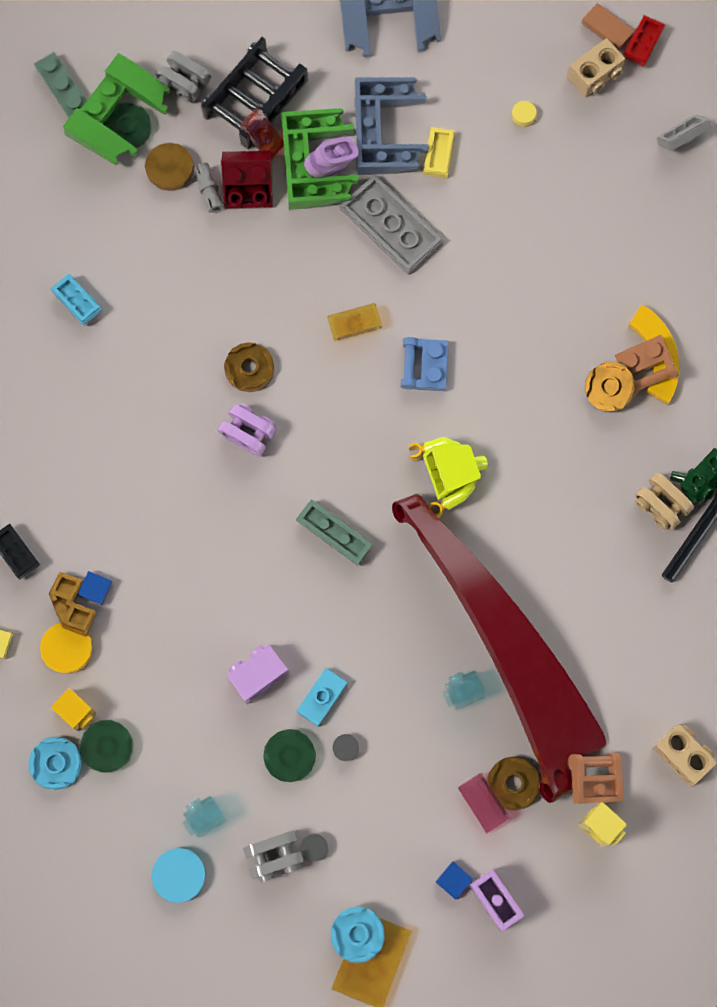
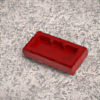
[623,15,666,67]

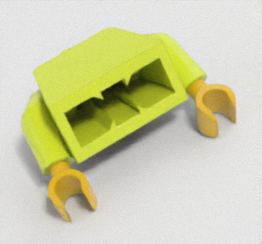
[409,437,488,518]

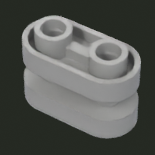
[155,51,211,102]
[243,830,304,883]

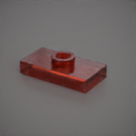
[240,108,284,159]

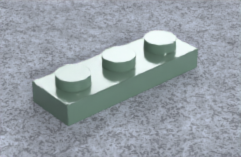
[34,52,87,118]
[296,499,373,566]

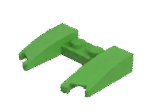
[63,53,170,166]
[281,108,359,210]

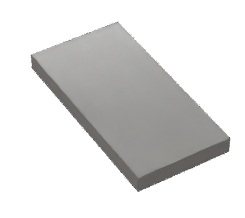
[340,174,443,274]

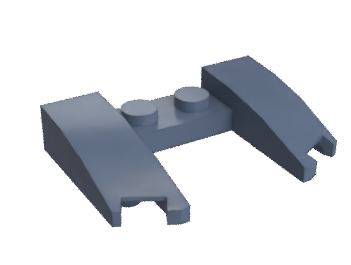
[340,0,440,58]
[354,77,428,175]

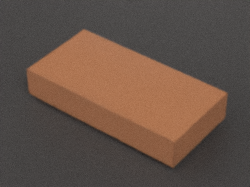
[581,3,634,51]

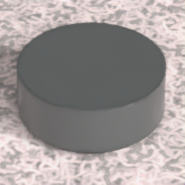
[333,734,359,762]
[301,834,328,862]

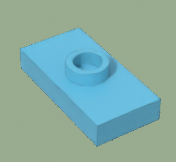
[50,273,102,326]
[296,668,348,727]

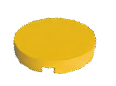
[40,623,93,674]

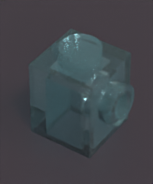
[443,671,486,710]
[183,796,227,838]

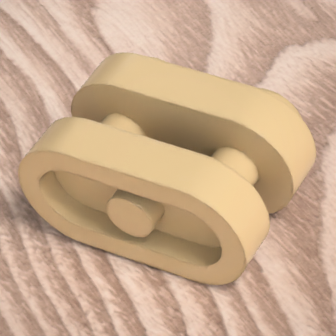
[635,473,694,530]

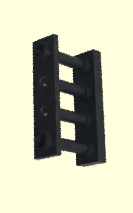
[201,37,308,150]

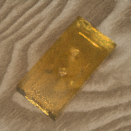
[327,303,382,341]

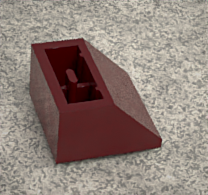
[221,150,273,209]

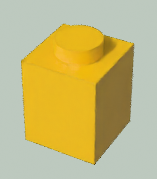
[51,688,96,731]

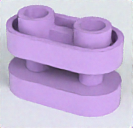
[304,137,358,178]
[218,403,277,457]

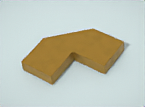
[49,571,97,637]

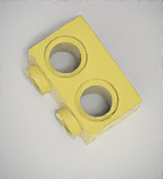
[578,802,627,847]

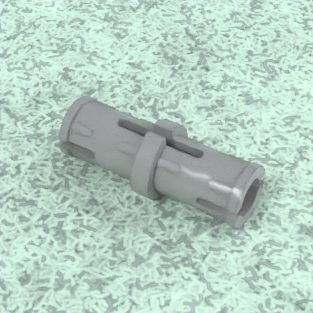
[194,162,224,213]

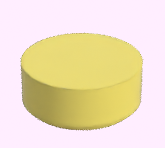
[512,101,536,127]

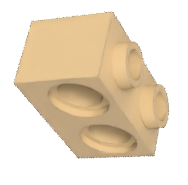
[567,38,625,97]
[652,723,717,787]

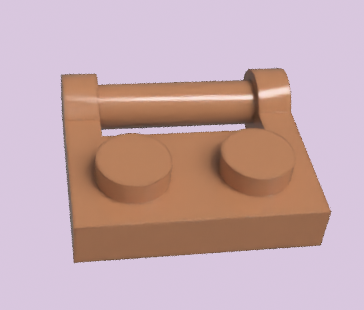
[615,335,679,395]
[568,753,624,804]

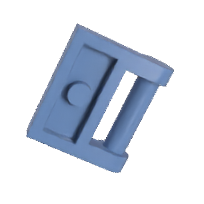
[400,337,448,391]

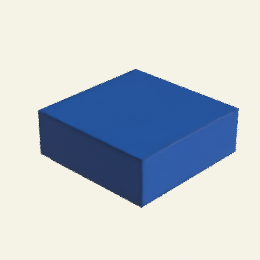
[77,571,113,606]
[435,861,473,900]

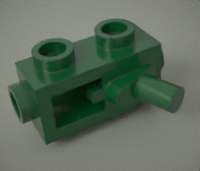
[670,447,717,506]

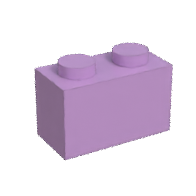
[226,645,289,704]
[469,869,524,932]

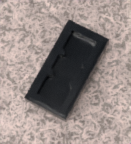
[0,523,40,580]

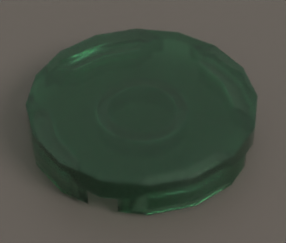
[103,102,152,149]
[80,720,133,773]
[263,729,316,783]

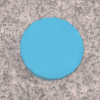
[28,736,83,790]
[151,848,206,903]
[330,907,385,963]

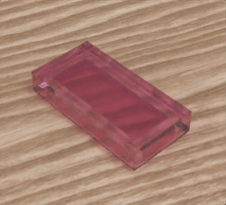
[458,773,510,834]

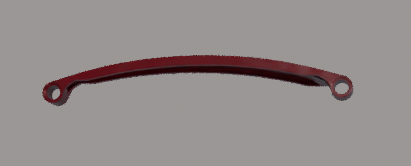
[392,494,607,803]

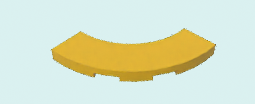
[628,304,679,405]

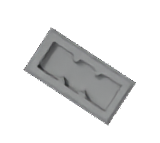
[656,115,712,151]

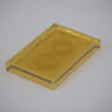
[331,918,412,1007]

